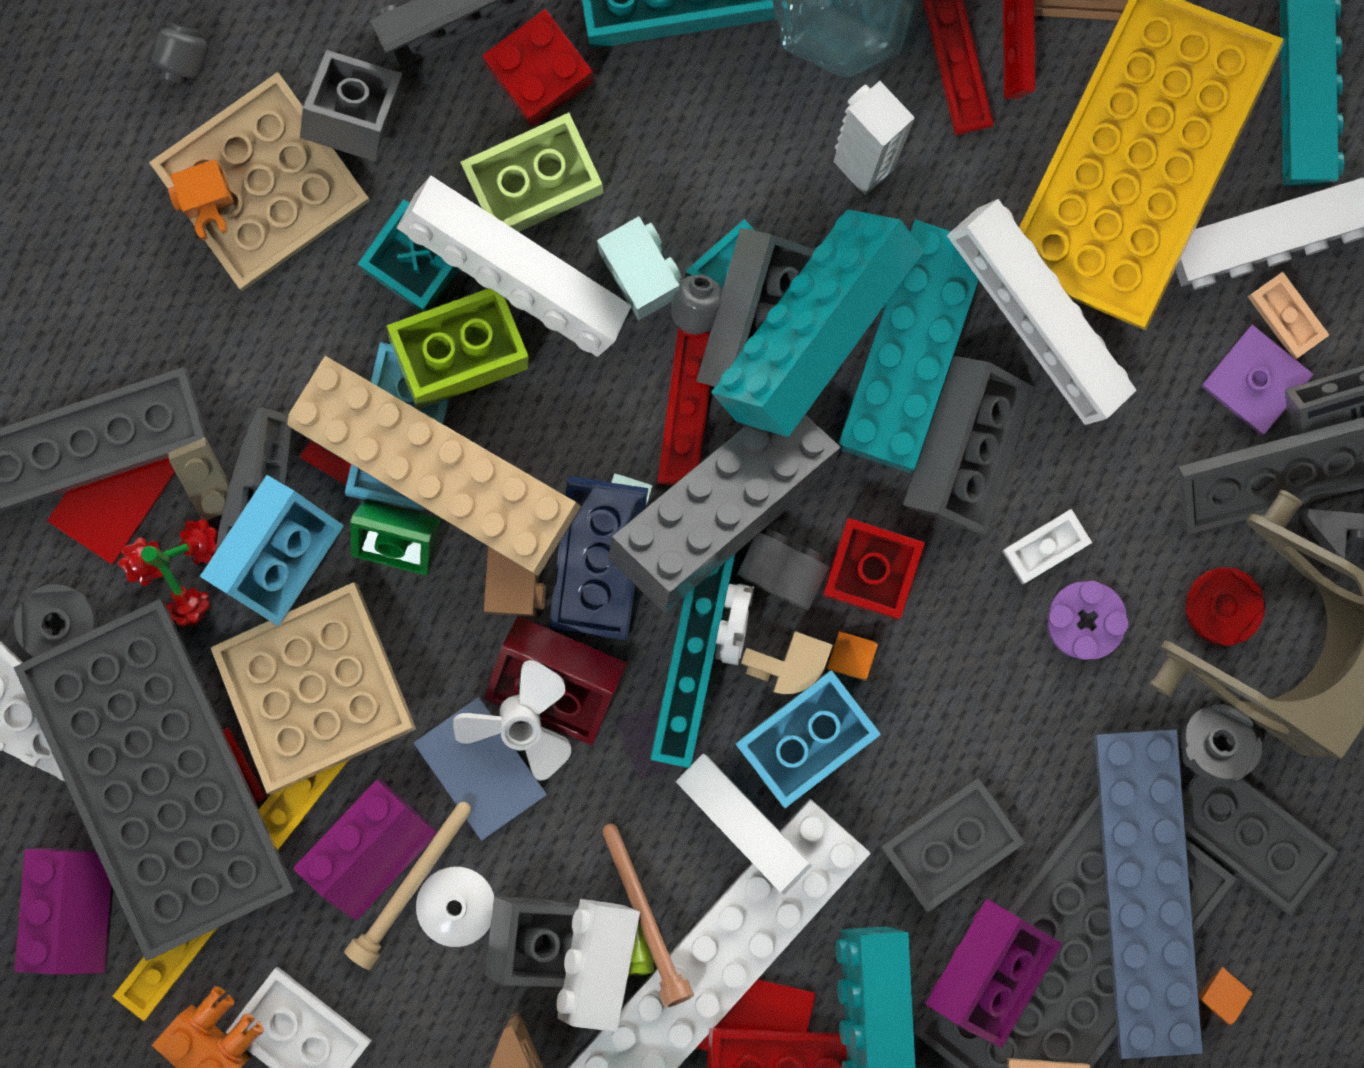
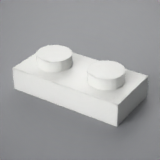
[1002,509,1092,584]

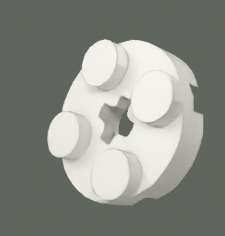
[715,584,754,666]

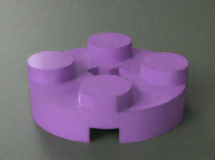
[1047,581,1128,660]

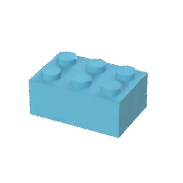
[200,475,344,626]
[735,670,881,808]

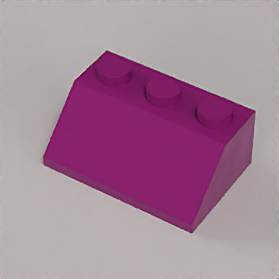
[293,779,438,921]
[15,847,112,974]
[925,899,1063,1048]

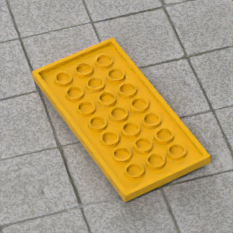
[1019,0,1284,330]

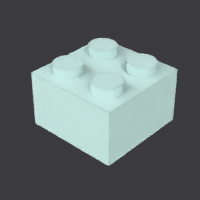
[597,216,682,321]

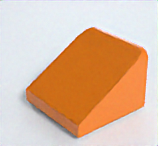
[827,631,878,681]
[1198,967,1253,1026]

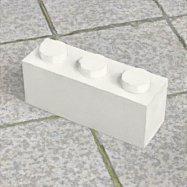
[557,899,640,1032]

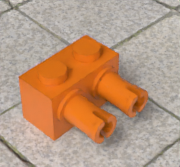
[152,986,264,1068]

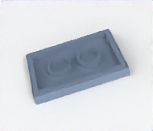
[413,697,547,841]

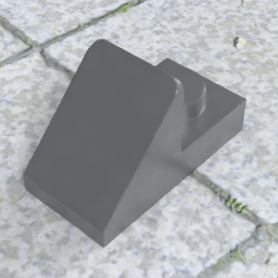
[1299,509,1364,559]

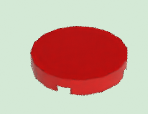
[1185,567,1265,646]

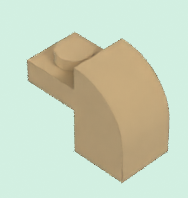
[740,632,833,694]

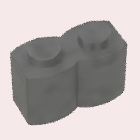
[736,529,829,610]

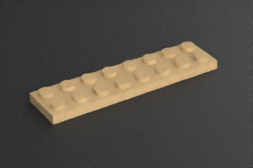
[287,356,581,576]

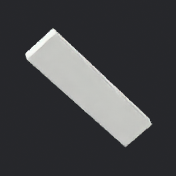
[676,753,813,895]

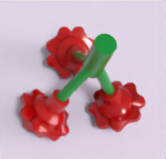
[118,519,218,627]

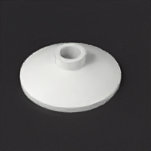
[416,867,494,947]

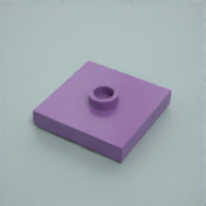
[1201,325,1314,436]

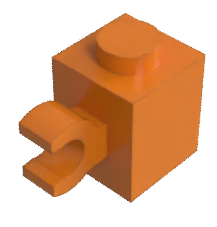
[168,159,235,241]

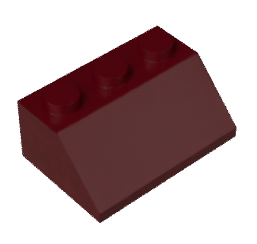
[483,616,627,746]

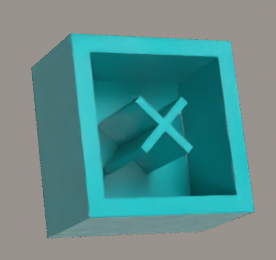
[358,199,461,312]

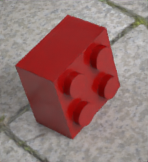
[482,9,594,128]
[821,518,925,621]

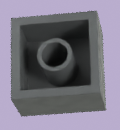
[300,50,403,161]

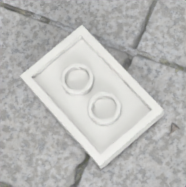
[225,967,372,1068]

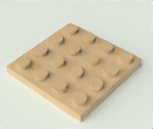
[149,72,370,291]
[211,582,416,795]

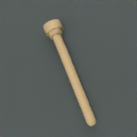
[344,802,471,970]

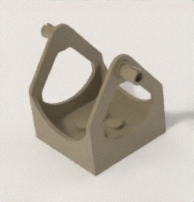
[1149,490,1364,759]

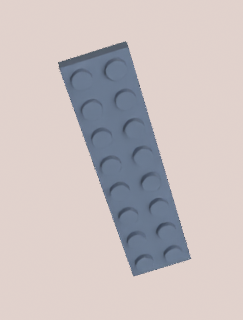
[1094,729,1203,1059]

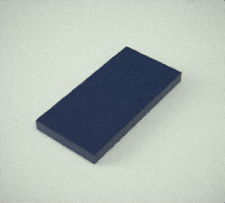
[549,476,648,640]

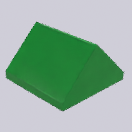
[350,500,441,576]

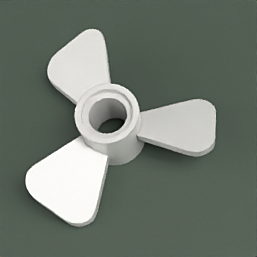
[453,660,571,780]

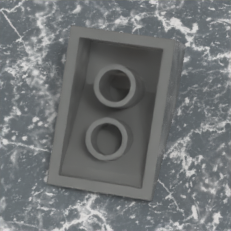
[485,896,579,987]

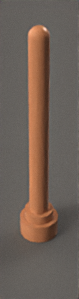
[603,824,694,1008]

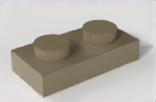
[168,437,230,521]

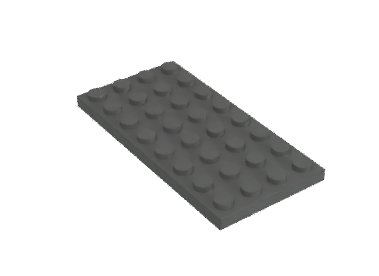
[14,599,296,961]
[913,791,1237,1068]

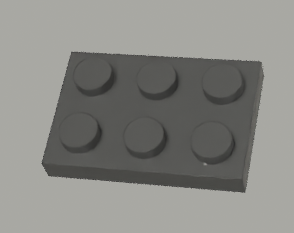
[880,777,1025,913]

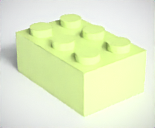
[461,113,604,232]

